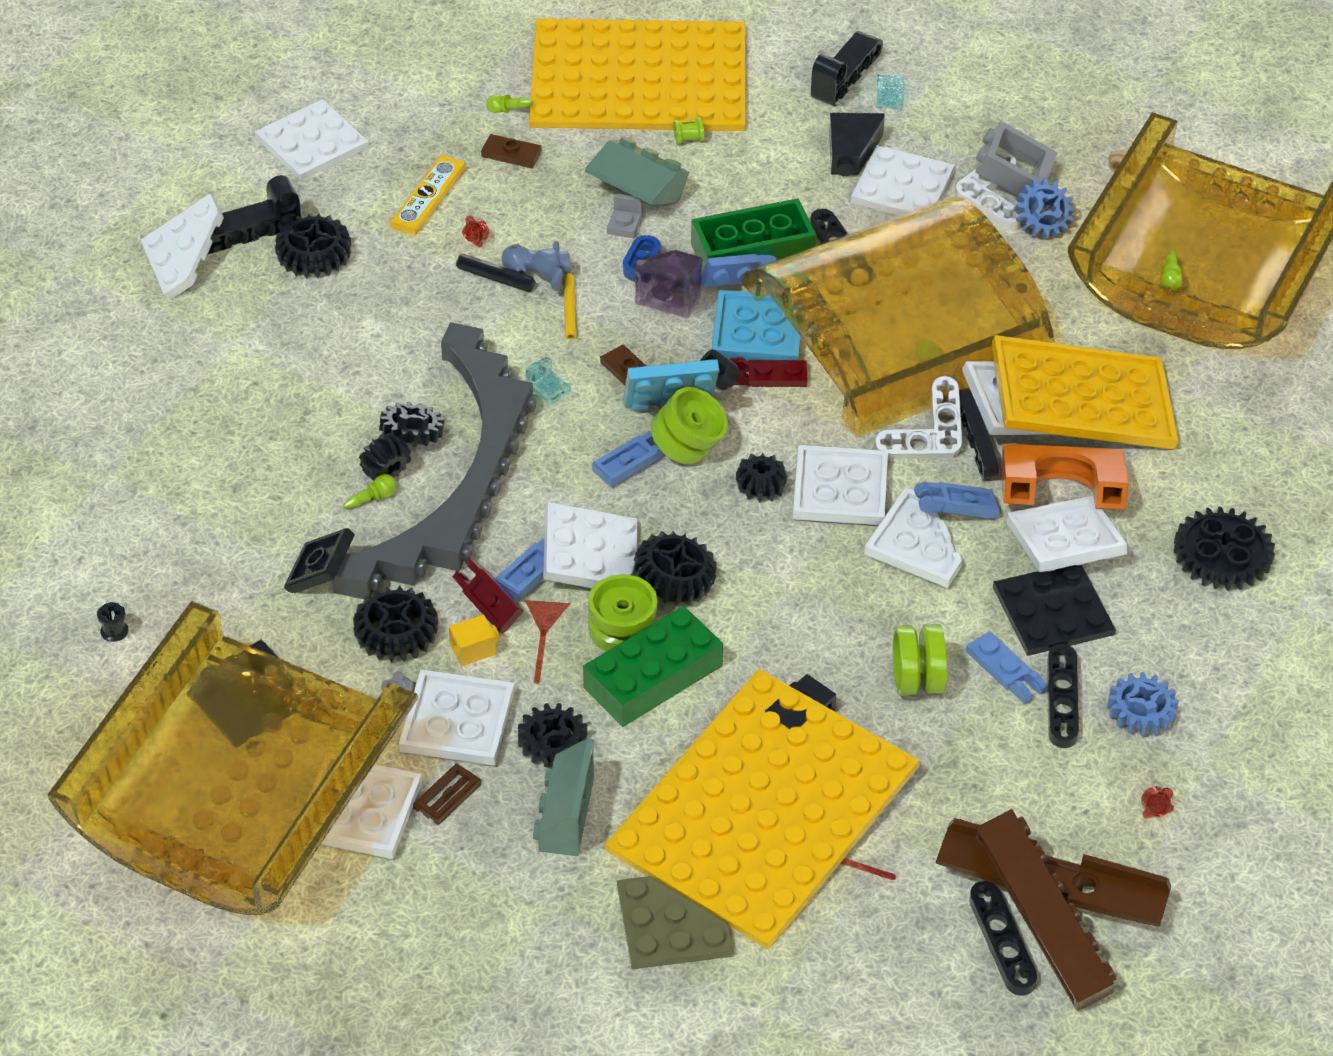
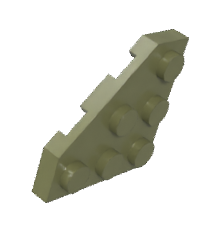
[617,876,733,969]

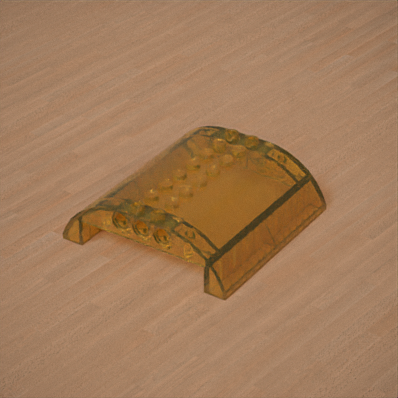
[1067,112,1333,349]
[742,197,1055,438]
[47,601,418,915]

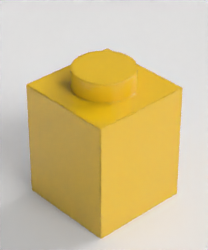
[448,614,500,666]

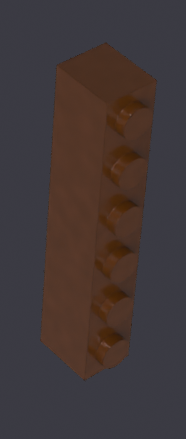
[976,809,1117,1011]

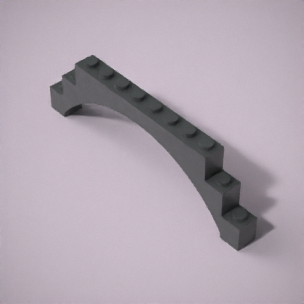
[332,322,537,600]

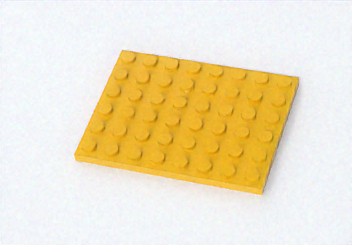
[529,18,745,131]
[604,669,919,950]

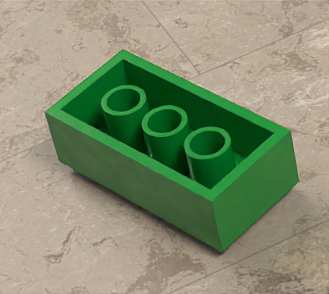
[691,198,816,271]
[583,605,723,727]

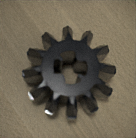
[359,432,411,480]
[736,452,787,503]

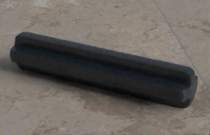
[456,254,535,292]

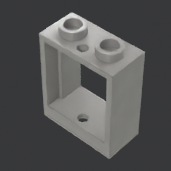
[975,120,1057,196]

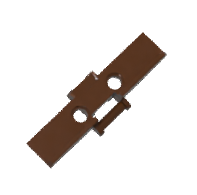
[936,818,1171,927]

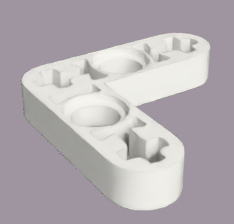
[955,153,1022,230]
[874,376,962,459]

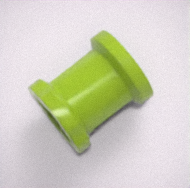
[673,117,704,145]

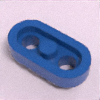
[623,235,661,281]

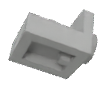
[607,194,642,239]

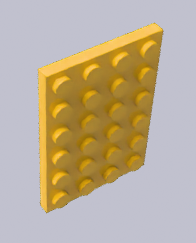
[991,335,1179,450]

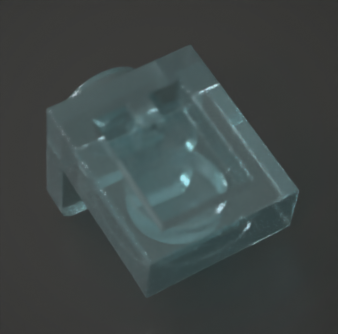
[876,75,904,109]
[526,356,571,406]

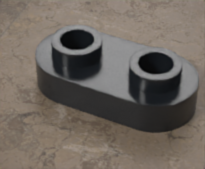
[700,349,739,390]

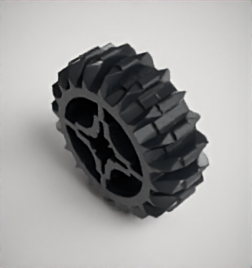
[275,213,352,279]
[633,531,717,606]
[353,585,438,663]

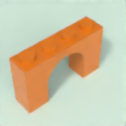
[1001,443,1129,510]

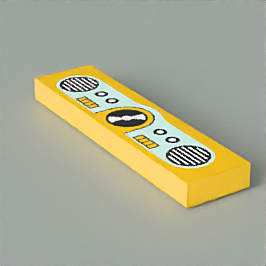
[390,155,466,236]

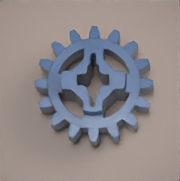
[1014,178,1076,239]
[1107,672,1179,736]

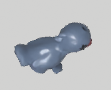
[501,241,570,291]

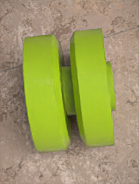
[650,387,728,465]
[588,574,658,651]
[892,624,947,696]

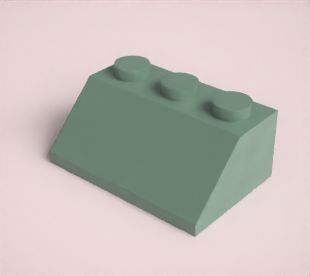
[585,137,690,205]
[533,738,594,856]

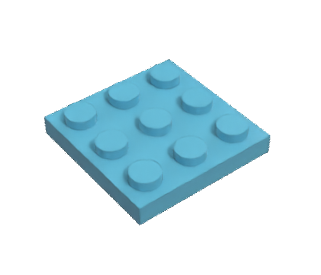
[711,290,804,361]
[623,359,719,411]

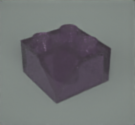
[635,250,702,319]

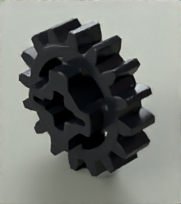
[379,402,444,447]
[518,703,587,767]

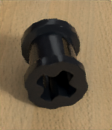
[97,602,129,642]

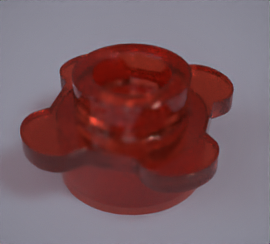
[462,215,489,248]
[1141,786,1174,819]

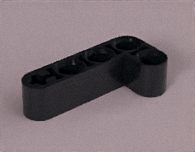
[811,31,883,106]
[207,175,301,255]

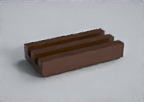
[413,763,481,825]

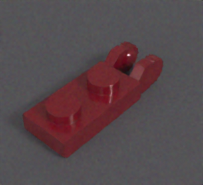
[729,357,807,387]
[452,556,524,633]

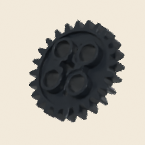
[1173,506,1275,591]

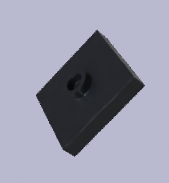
[284,528,355,593]

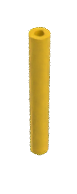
[563,273,577,339]

